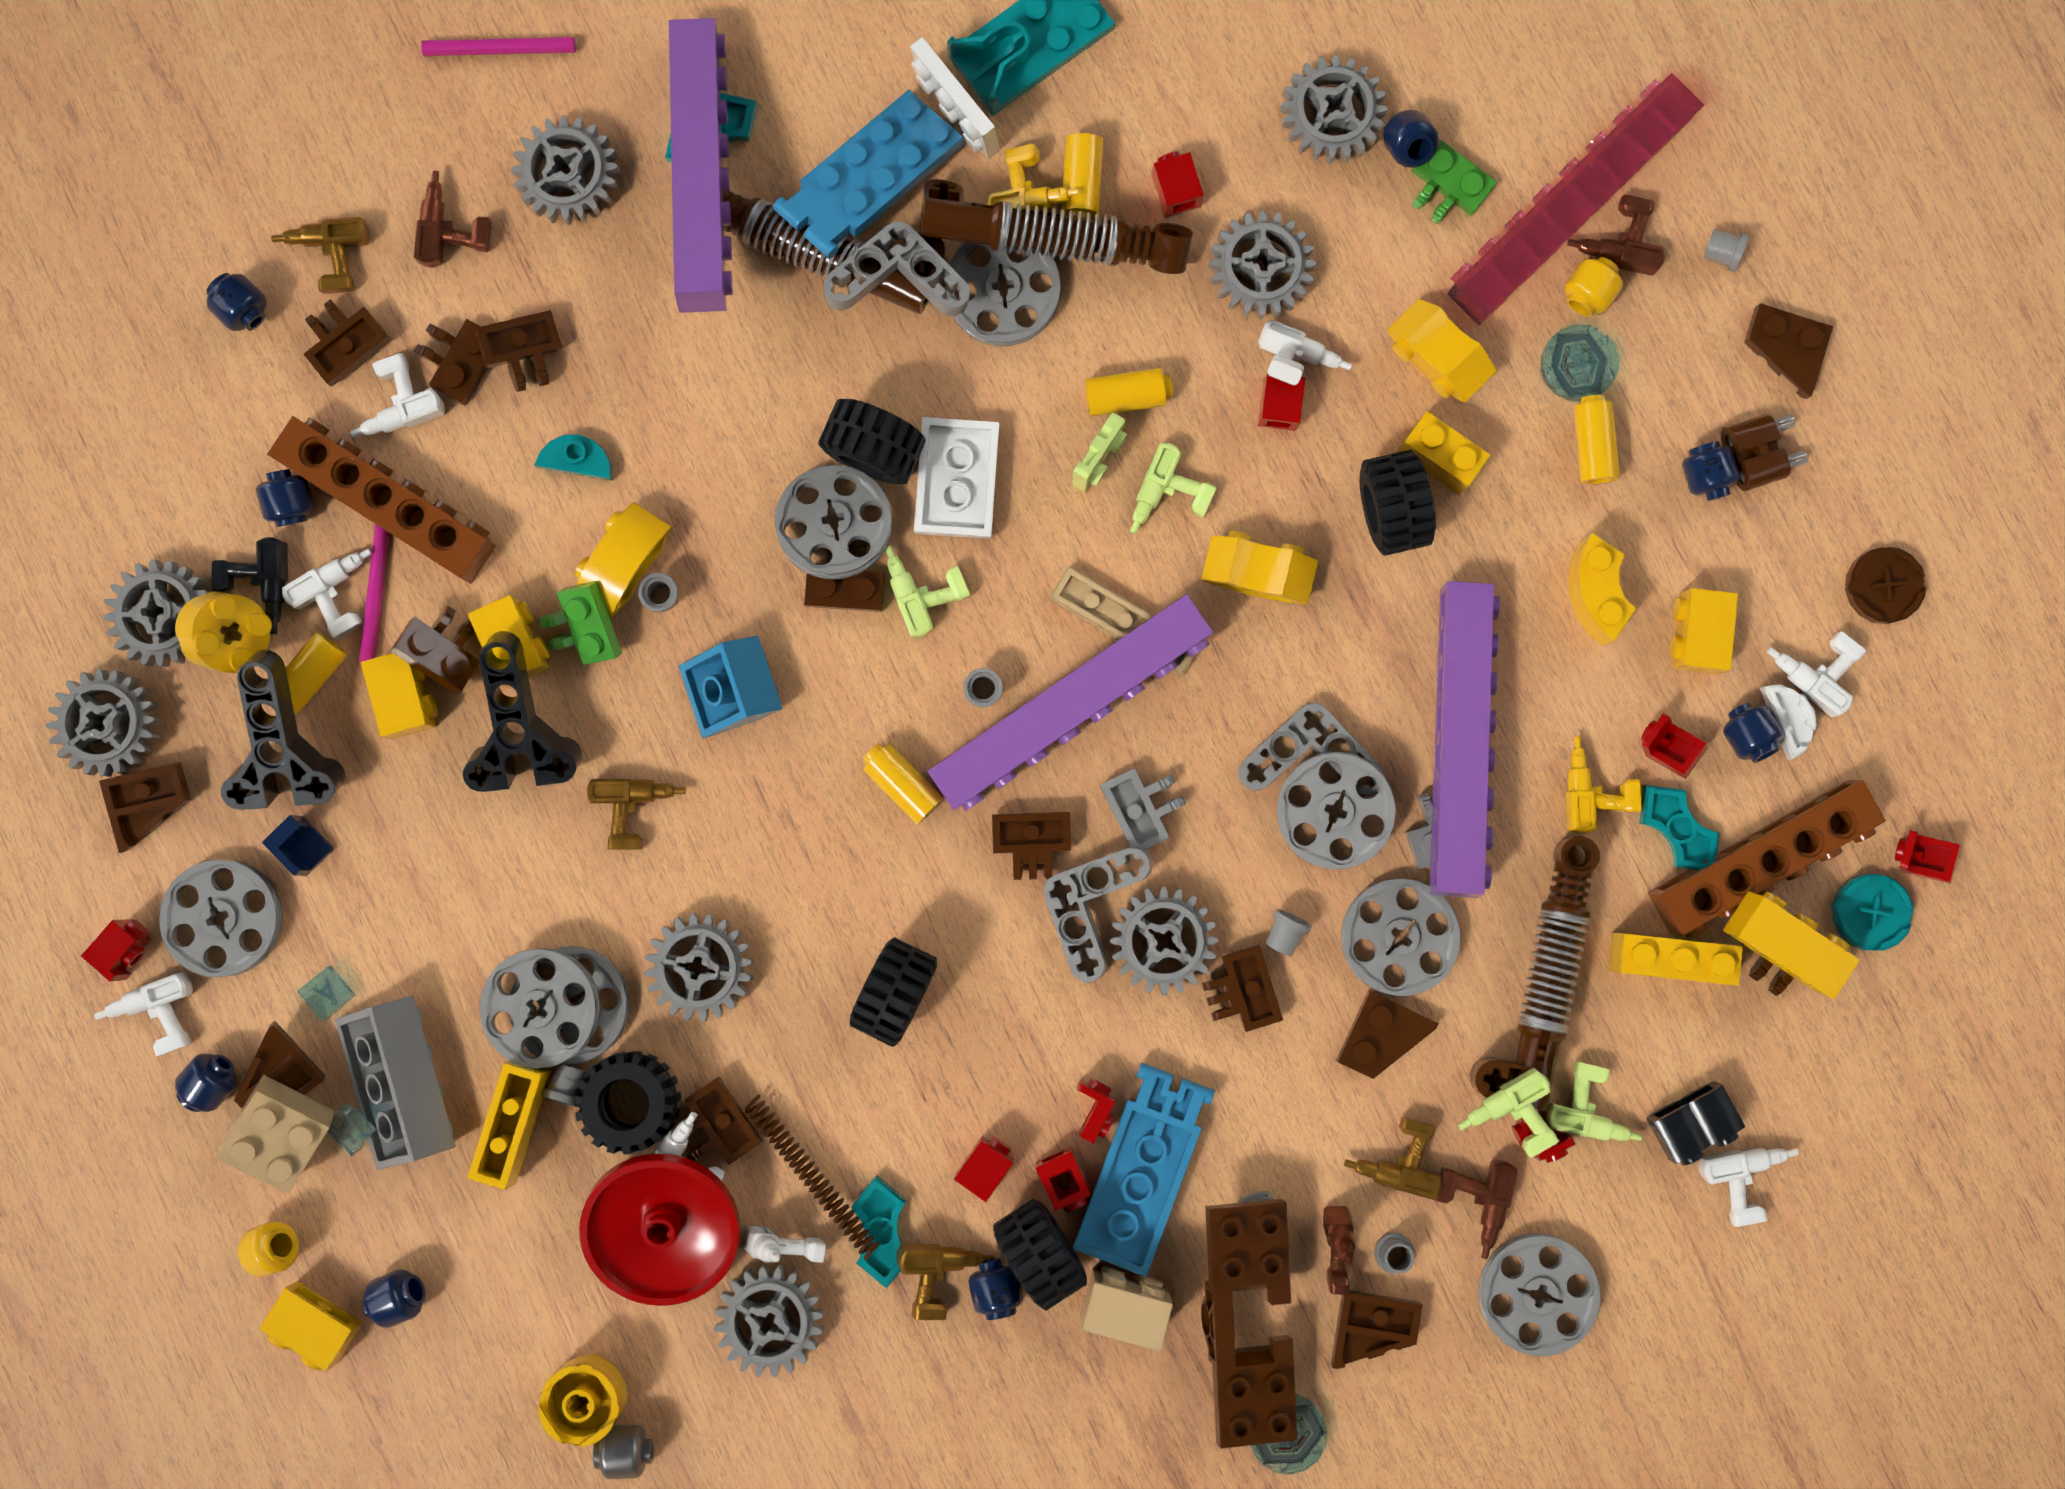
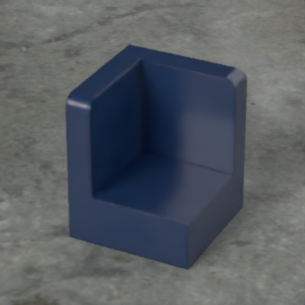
[261,815,333,876]

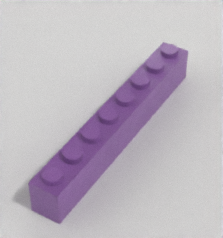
[669,18,733,313]
[1430,581,1500,898]
[927,594,1213,811]

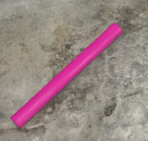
[421,37,576,56]
[359,524,390,664]

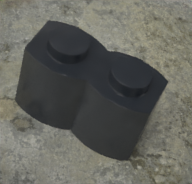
[1646,1081,1746,1165]

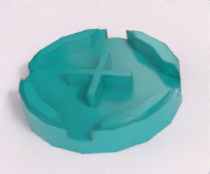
[1832,874,1913,951]

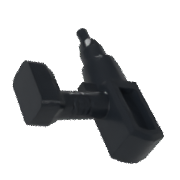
[212,537,288,635]

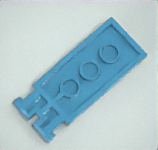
[773,89,963,259]
[1072,1062,1215,1277]

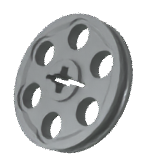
[946,242,1060,346]
[775,465,892,579]
[1277,751,1395,869]
[159,860,282,977]
[1341,879,1460,996]
[510,946,629,1065]
[480,949,600,1068]
[1478,1233,1600,1356]

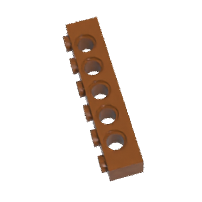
[267,416,496,584]
[1648,780,1886,938]

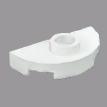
[1760,685,1817,760]

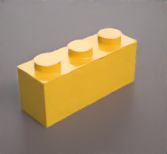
[1722,891,1860,1000]
[1608,932,1743,986]
[467,1061,552,1190]

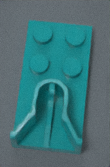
[947,0,1115,116]

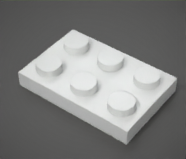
[910,37,1000,159]
[914,417,999,539]

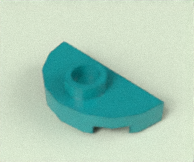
[534,434,612,481]

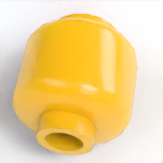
[1564,257,1623,317]
[238,1221,299,1277]

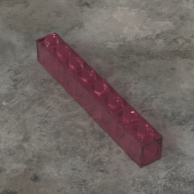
[1447,73,1704,326]

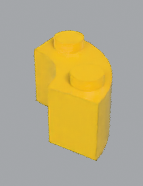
[1386,299,1497,403]
[574,502,672,618]
[1201,531,1318,605]
[1568,533,1636,646]

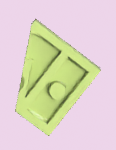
[1072,412,1128,492]

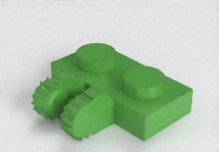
[1411,139,1497,224]
[539,581,622,665]

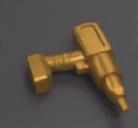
[271,217,370,294]
[587,779,686,850]
[1344,1117,1442,1200]
[896,1244,994,1320]

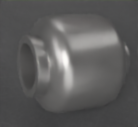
[593,1425,654,1479]

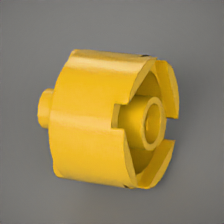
[175,592,272,673]
[538,1354,628,1447]

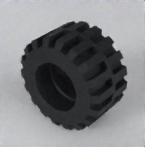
[818,399,926,484]
[1359,450,1436,556]
[850,937,937,1047]
[574,1051,681,1155]
[993,1198,1087,1311]

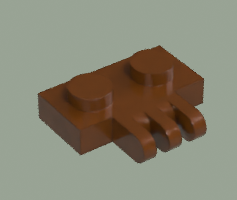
[804,544,885,612]
[992,812,1071,880]
[1202,945,1283,1032]

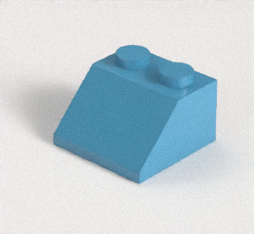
[678,636,783,739]

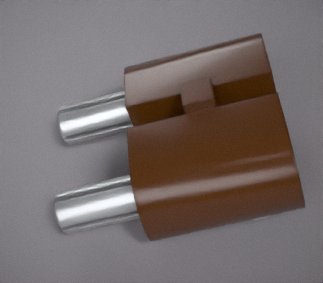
[1721,414,1808,491]

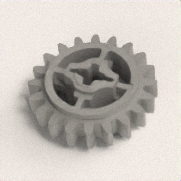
[1280,55,1387,164]
[511,116,620,225]
[1208,210,1316,320]
[103,559,210,668]
[46,669,161,777]
[1109,886,1218,995]
[644,913,754,1022]
[714,1264,824,1378]

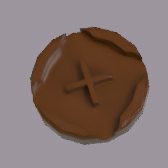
[1845,547,1926,624]

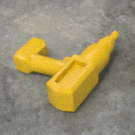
[987,144,1081,211]
[1565,737,1641,834]

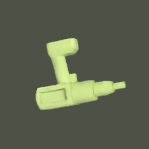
[1130,443,1217,535]
[885,546,970,638]
[1542,1061,1642,1141]
[1457,1068,1559,1158]

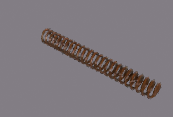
[745,1095,879,1261]

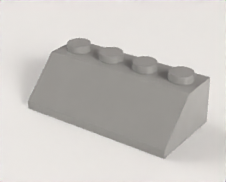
[335,995,456,1170]

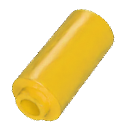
[1061,133,1103,219]
[1084,367,1173,417]
[1574,395,1620,485]
[286,631,348,715]
[862,743,945,825]

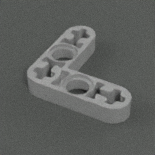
[823,222,970,316]
[1237,703,1383,796]
[1043,846,1153,983]

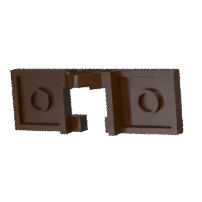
[1201,1199,1297,1449]

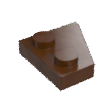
[1744,303,1833,399]
[99,762,191,853]
[1336,990,1439,1079]
[234,1021,325,1109]
[1331,1290,1423,1369]

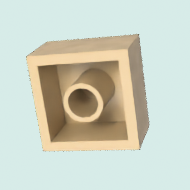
[215,1074,335,1194]
[1080,1266,1173,1352]

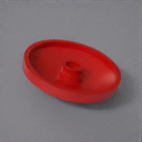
[579,1154,740,1306]

